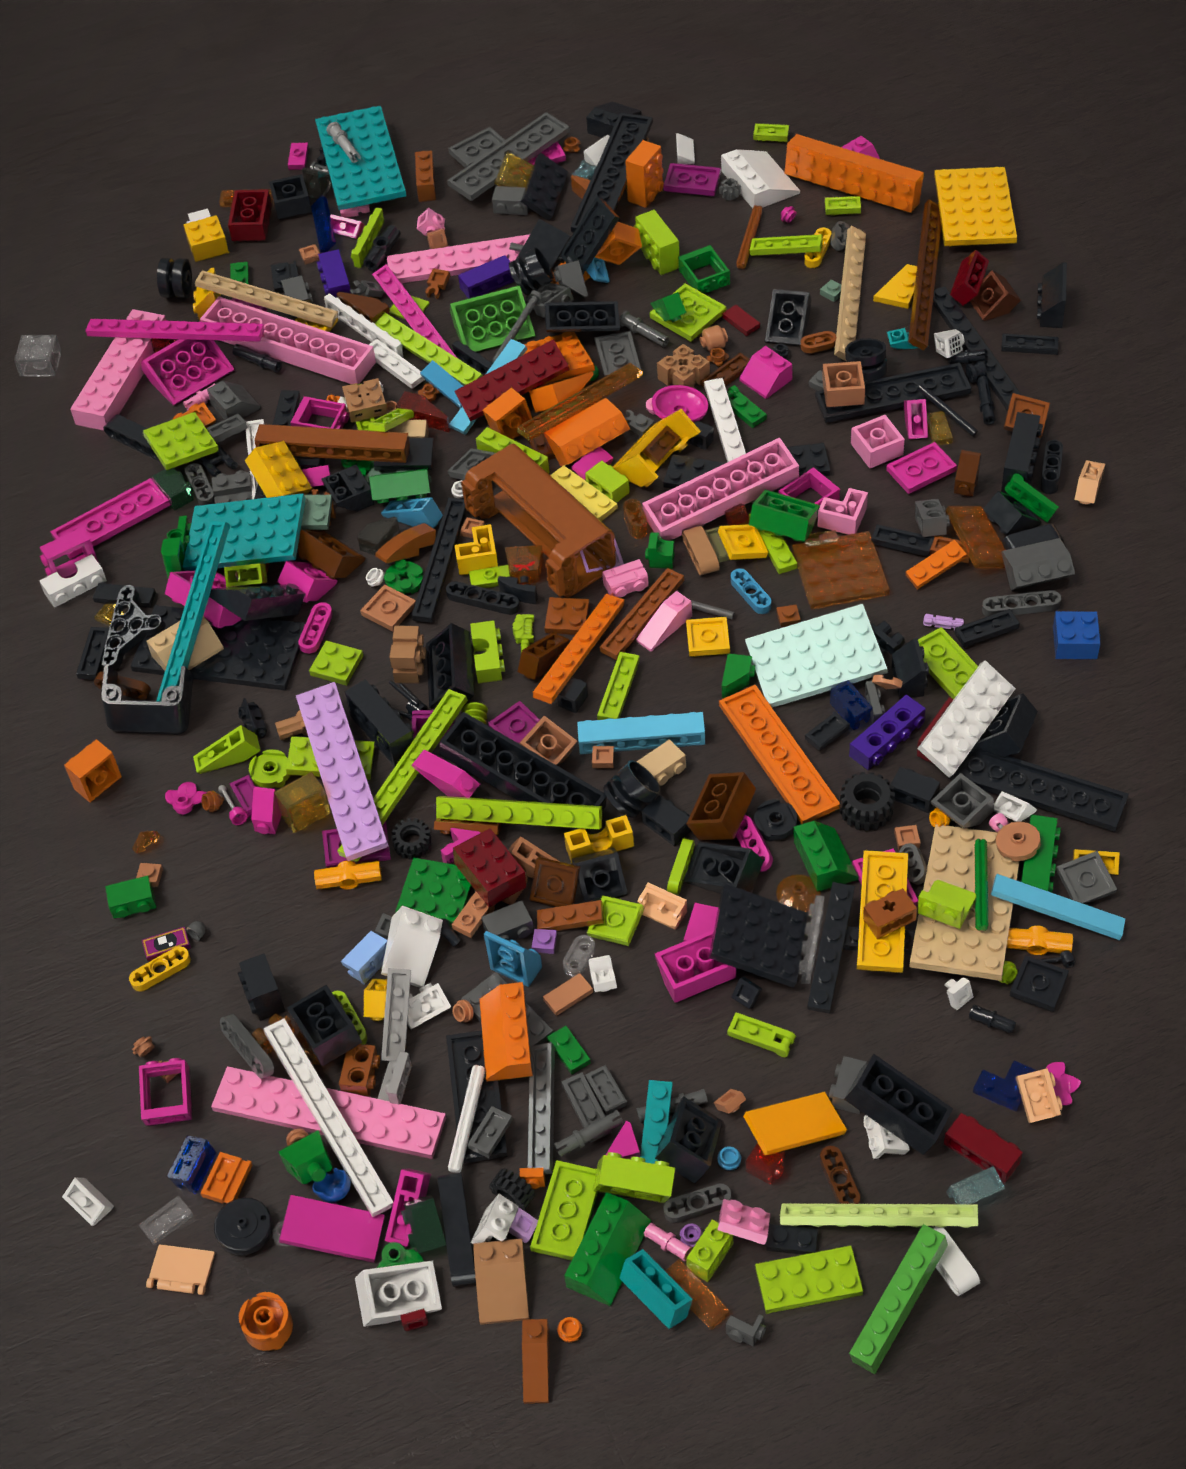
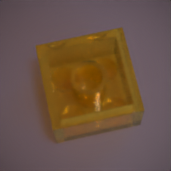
[274,772,330,833]

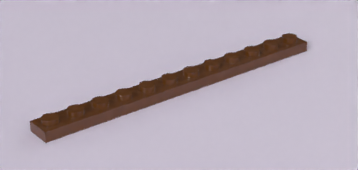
[908,199,941,351]

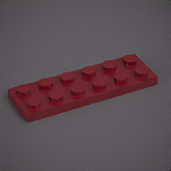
[454,339,570,422]

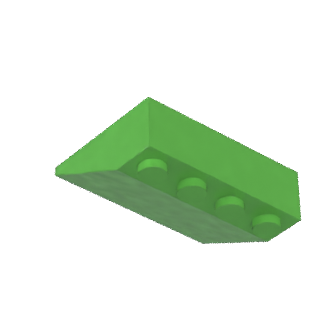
[450,285,536,352]

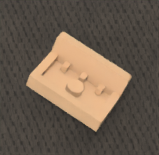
[1016,1068,1062,1123]

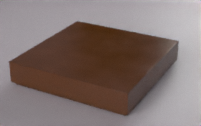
[530,857,580,907]

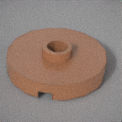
[996,822,1041,861]

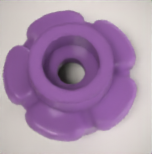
[680,1224,703,1247]

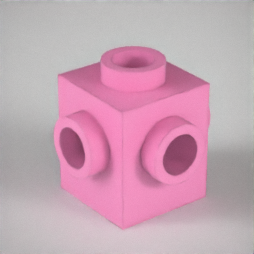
[417,208,445,236]

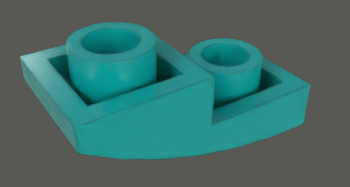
[887,328,928,349]

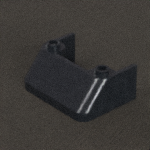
[101,664,194,734]

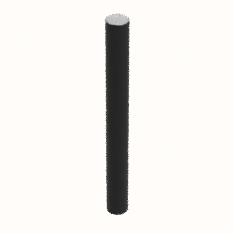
[917,384,978,436]

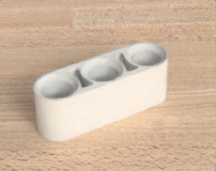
[932,1227,980,1296]

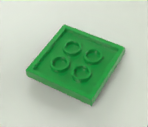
[395,858,472,926]

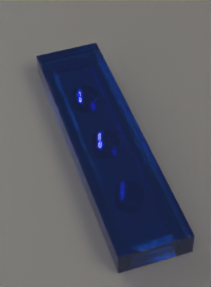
[311,196,336,253]

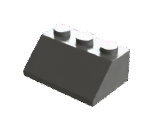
[1001,538,1075,590]

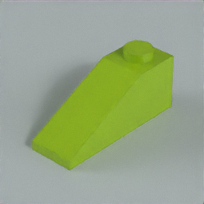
[193,725,261,774]

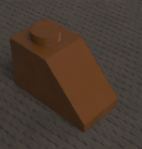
[954,450,981,497]

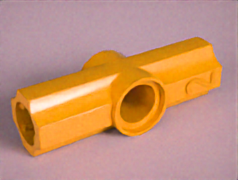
[314,861,382,890]
[1007,926,1073,955]

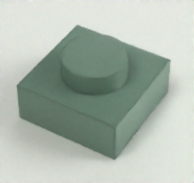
[820,279,842,302]

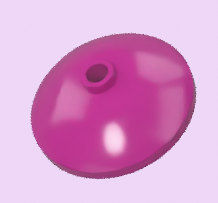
[652,385,708,423]

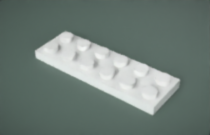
[917,661,1016,777]

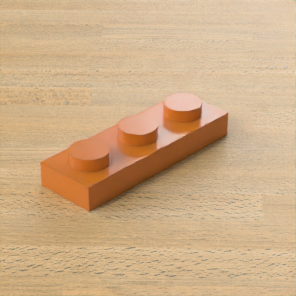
[905,540,967,590]

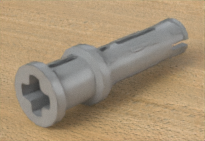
[326,122,361,163]

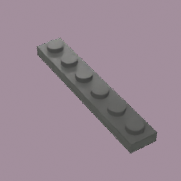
[527,1042,555,1175]

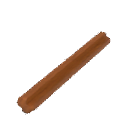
[736,205,762,269]

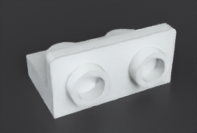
[407,983,451,1030]
[864,1115,909,1159]
[471,1194,519,1244]

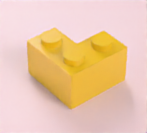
[455,524,498,575]

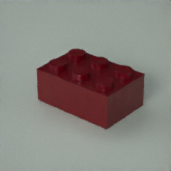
[228,189,272,241]
[453,828,526,907]

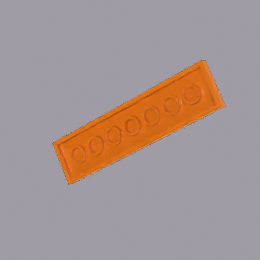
[719,685,840,824]

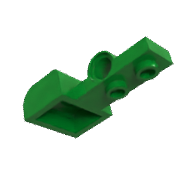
[161,516,191,579]

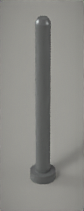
[492,290,543,363]

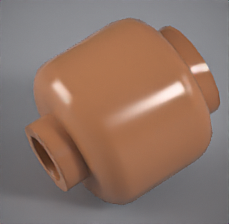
[700,325,728,352]

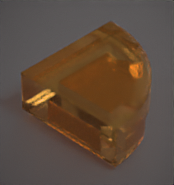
[132,831,160,853]

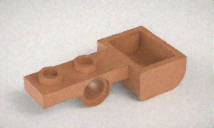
[452,872,528,938]

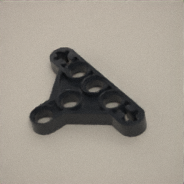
[101,585,166,671]

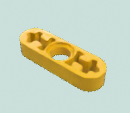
[804,228,831,268]
[129,946,191,992]

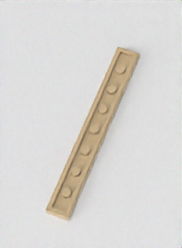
[195,270,338,327]

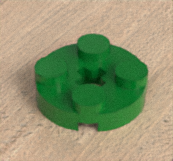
[384,559,423,595]

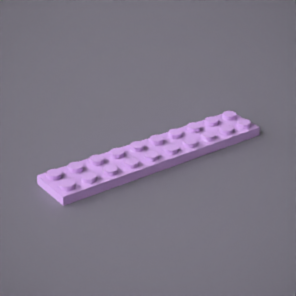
[296,682,389,861]

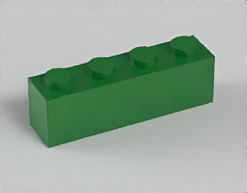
[1021,815,1061,893]

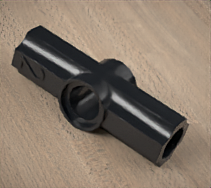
[363,225,401,271]

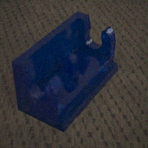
[830,680,873,730]
[167,1135,217,1193]

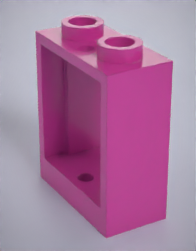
[290,396,349,429]
[779,467,840,517]
[39,527,99,578]
[139,1058,192,1126]

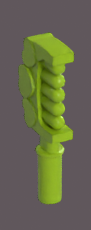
[513,614,534,652]

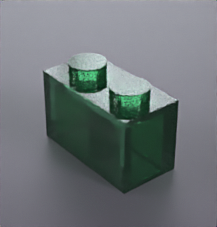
[152,468,194,511]
[401,1195,446,1254]

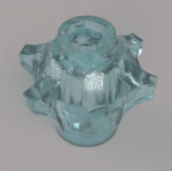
[572,160,596,180]

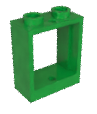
[678,245,730,294]

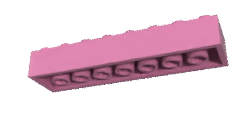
[70,309,166,430]
[642,438,799,541]

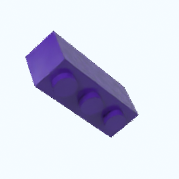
[316,249,351,298]
[458,255,514,299]

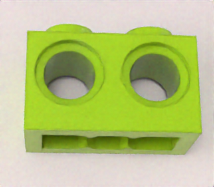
[686,1219,733,1282]

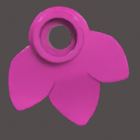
[165,782,207,814]
[1046,1062,1081,1105]

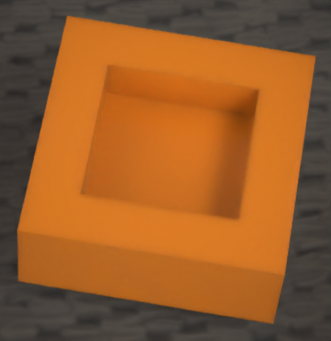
[519,1168,545,1189]

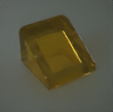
[94,604,124,626]

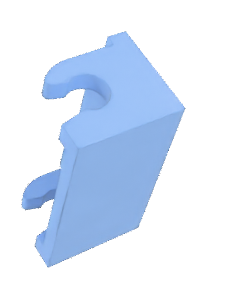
[341,931,387,984]

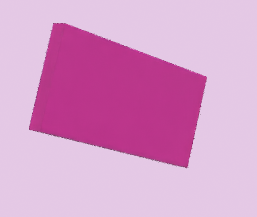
[279,1195,385,1263]

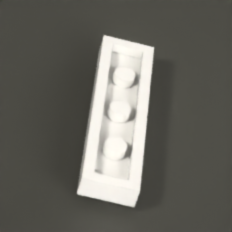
[369,339,425,389]

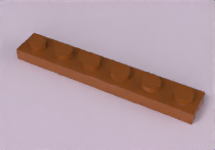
[600,568,684,660]

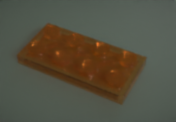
[945,506,1005,568]

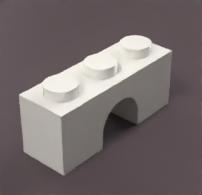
[39,554,107,608]

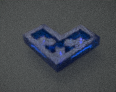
[973,1061,1036,1112]

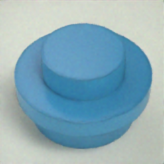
[717,1146,741,1170]

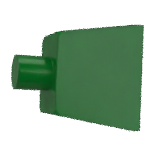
[278,1130,333,1184]

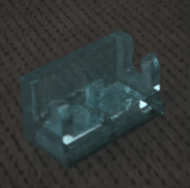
[946,1166,1005,1204]

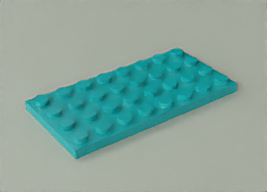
[315,106,406,210]

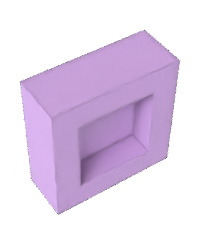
[508,1208,538,1243]

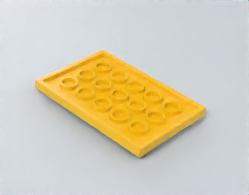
[934,167,1017,246]

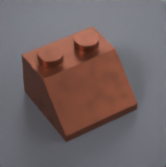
[970,270,1021,321]

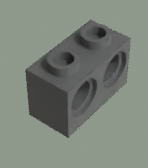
[915,499,950,537]

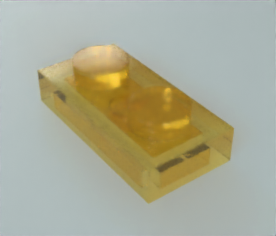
[927,411,953,445]

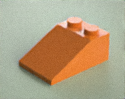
[529,371,593,414]

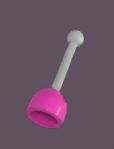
[218,785,248,825]

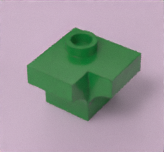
[645,532,675,569]

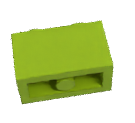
[585,461,629,503]

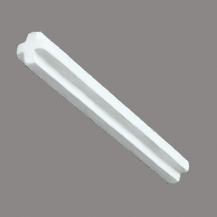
[448,1065,485,1173]

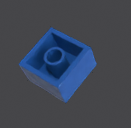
[1053,611,1100,659]

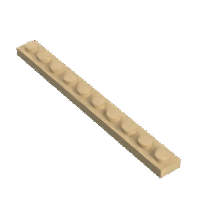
[834,226,866,362]

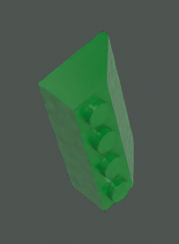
[564,1192,652,1306]

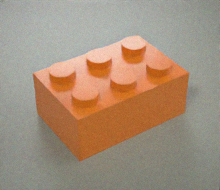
[625,140,664,208]

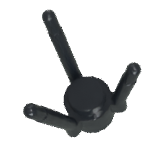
[389,680,428,721]

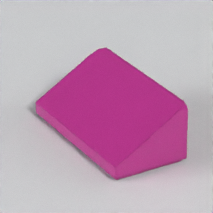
[325,214,365,239]

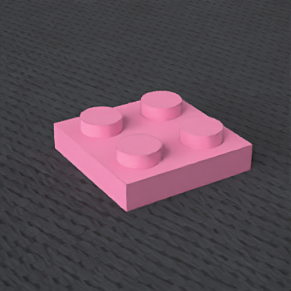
[717,1199,770,1245]

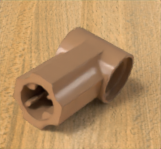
[275,710,308,740]

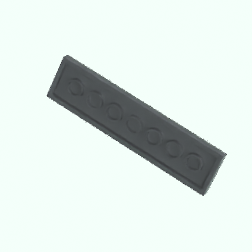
[447,112,570,201]

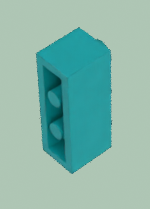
[619,1249,693,1329]

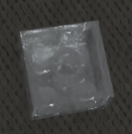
[14,335,62,376]

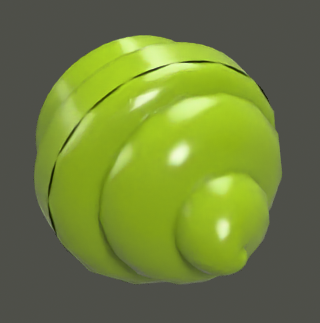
[998,961,1018,984]

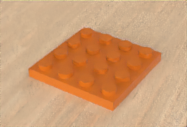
[524,332,595,385]

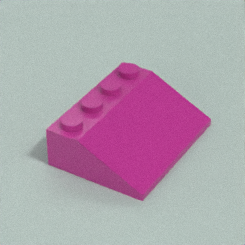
[141,339,234,406]
[165,571,242,628]

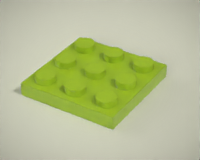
[650,283,727,342]
[143,412,219,470]

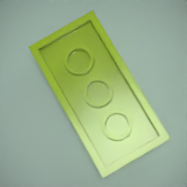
[918,627,978,699]
[286,736,375,780]
[530,1160,598,1260]
[755,1246,863,1314]

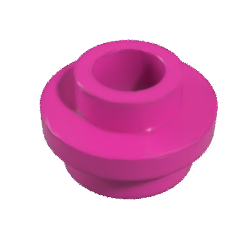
[781,206,797,223]

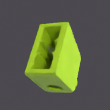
[224,563,267,587]

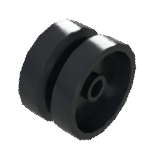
[157,258,192,298]
[845,338,887,381]

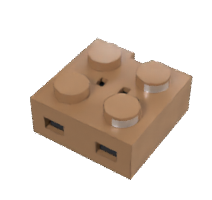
[342,378,387,423]

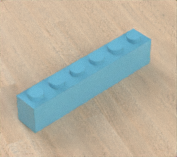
[577,712,705,754]

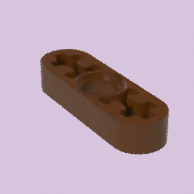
[94,671,151,700]
[820,1146,860,1204]

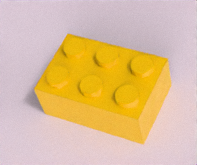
[245,441,312,498]

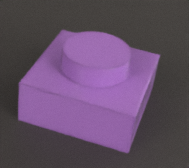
[531,929,557,954]

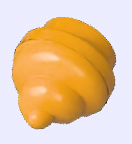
[929,808,951,827]

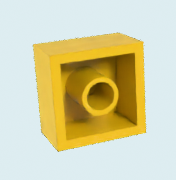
[183,215,229,262]

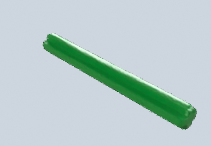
[974,839,989,931]

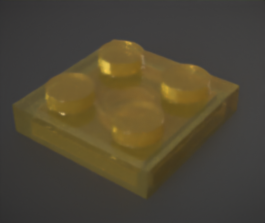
[495,152,534,188]

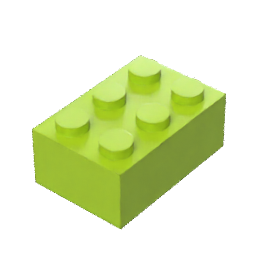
[634,210,679,275]
[593,1152,675,1203]

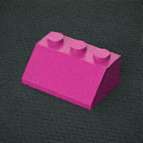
[655,930,736,1003]

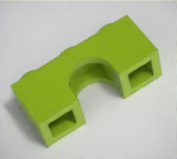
[470,621,505,683]

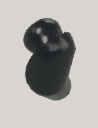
[441,918,461,947]

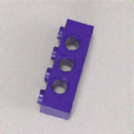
[849,695,925,770]

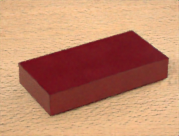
[722,305,760,336]

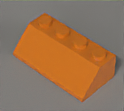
[543,398,630,466]
[480,982,533,1082]

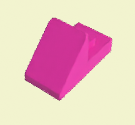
[441,828,480,864]

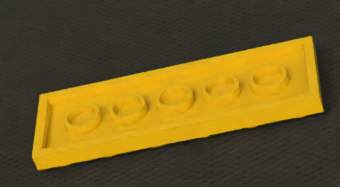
[857,851,908,973]

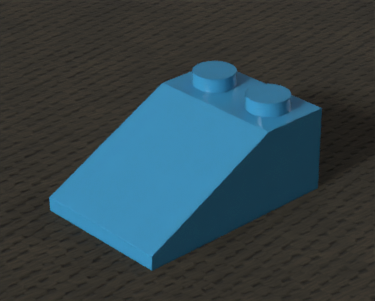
[484,931,542,987]

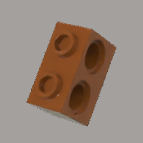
[339,1044,381,1097]

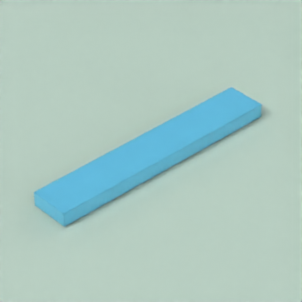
[449,339,527,435]
[991,874,1125,940]

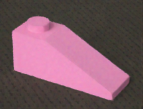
[636,591,692,652]

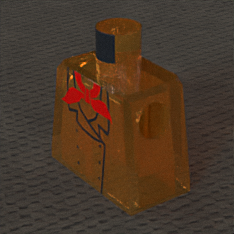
[505,545,544,585]

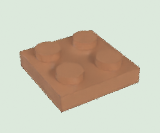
[360,584,416,631]

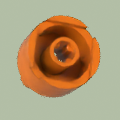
[239,1292,293,1351]

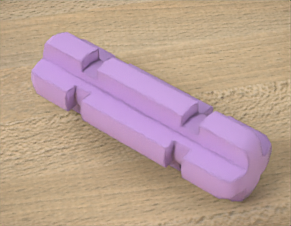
[923,614,964,630]

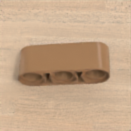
[682,525,720,576]

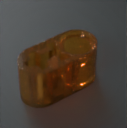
[623,499,647,539]

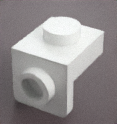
[588,955,617,992]

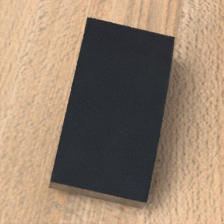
[498,576,538,604]

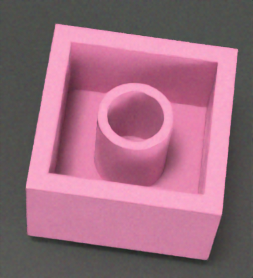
[851,415,905,468]

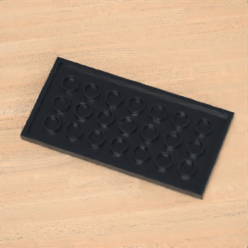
[130,605,306,691]

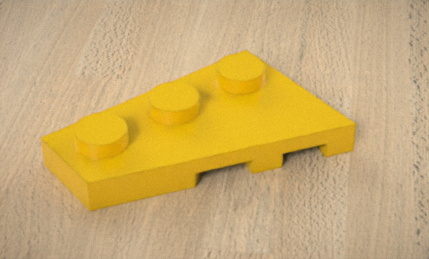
[873,264,917,309]

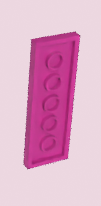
[50,478,170,559]

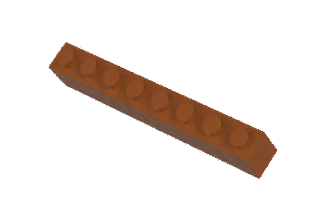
[254,424,410,463]

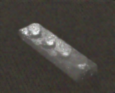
[798,895,825,984]

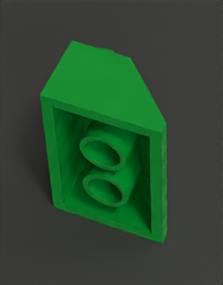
[369,468,431,503]
[749,490,820,541]
[794,821,859,892]

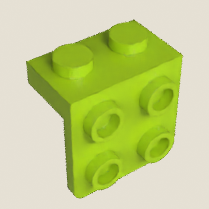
[918,880,976,929]

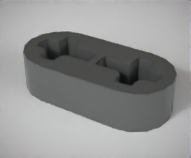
[830,221,850,251]

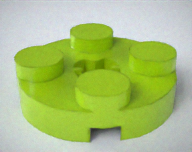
[249,750,290,788]

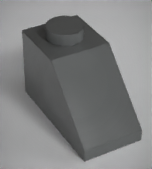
[554,260,588,299]

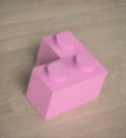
[817,488,868,536]

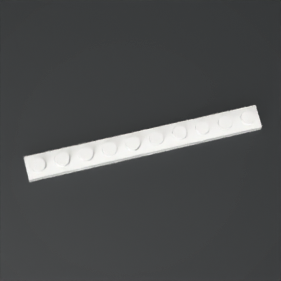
[264,1019,394,1217]

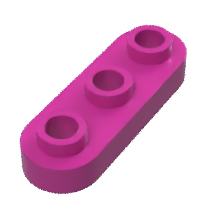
[298,603,333,654]
[736,815,773,872]

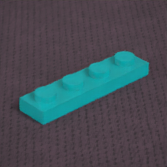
[640,1080,673,1164]

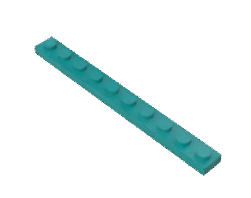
[156,521,230,701]

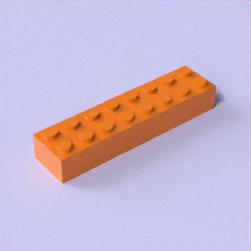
[784,134,924,213]

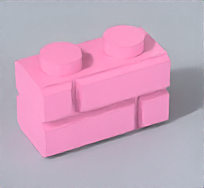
[602,559,649,598]

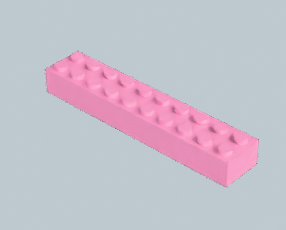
[200,296,376,385]

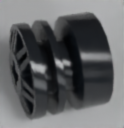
[509,247,554,296]
[603,760,661,818]

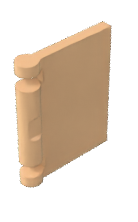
[146,1245,215,1295]

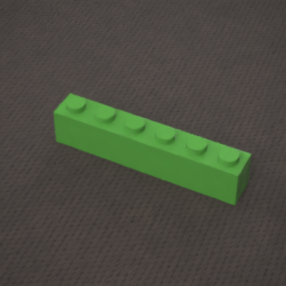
[849,1224,948,1374]

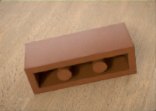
[415,151,436,202]

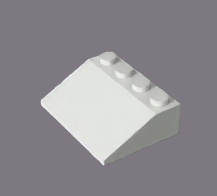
[721,149,800,209]

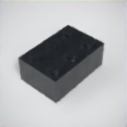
[287,984,362,1066]

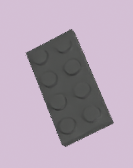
[461,972,553,1046]

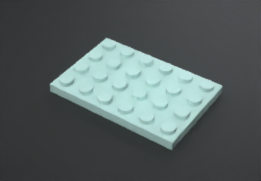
[745,604,888,708]

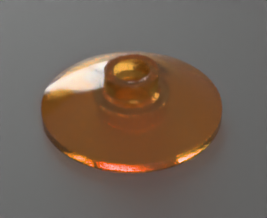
[776,874,821,912]

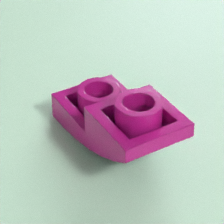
[571,447,613,480]
[302,465,330,488]

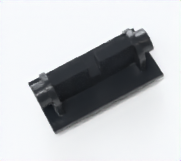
[238,698,267,738]

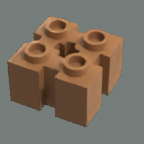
[657,344,710,388]
[390,626,426,683]

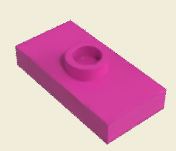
[288,143,309,170]

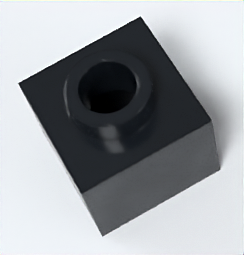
[690,421,714,450]

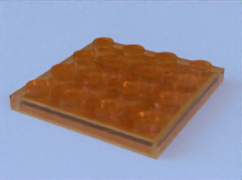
[792,531,890,609]

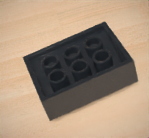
[209,583,305,621]

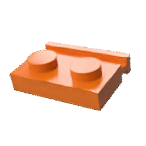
[200,1152,253,1204]

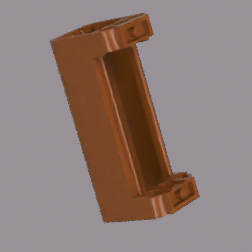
[461,444,616,598]

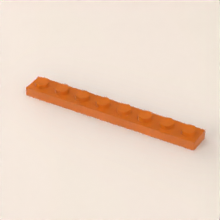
[533,594,624,704]

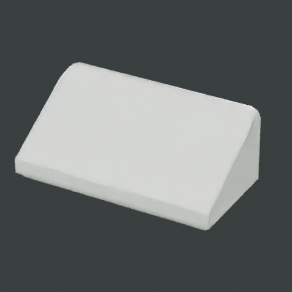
[676,133,695,164]
[584,135,610,168]
[994,791,1037,822]
[62,1178,114,1226]

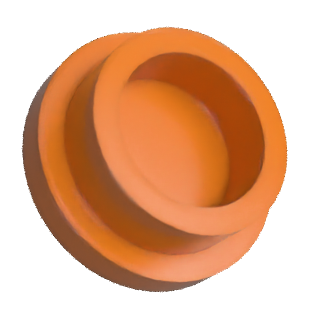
[557,1317,582,1342]

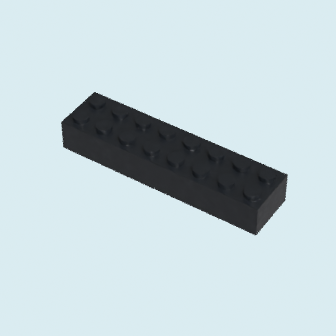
[440,712,607,832]

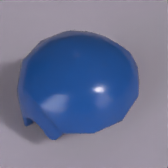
[312,1168,351,1203]

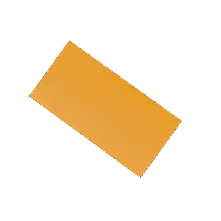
[743,1092,847,1156]

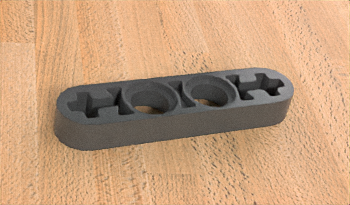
[982,590,1061,617]
[220,1014,274,1079]

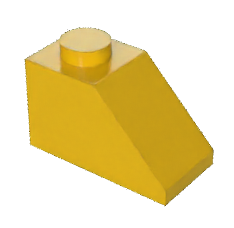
[364,979,387,1021]

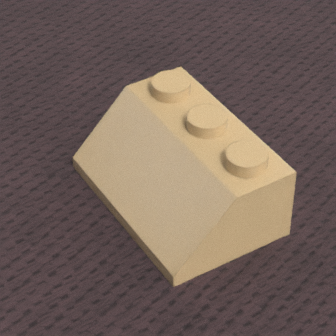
[147,616,224,671]

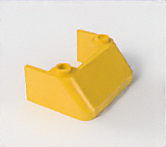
[613,409,701,487]

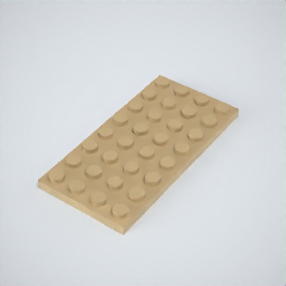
[910,824,1020,981]

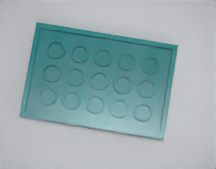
[183,494,306,571]

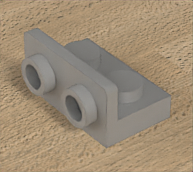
[378,1052,412,1105]

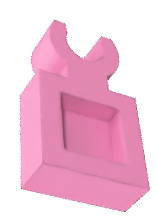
[340,204,370,218]

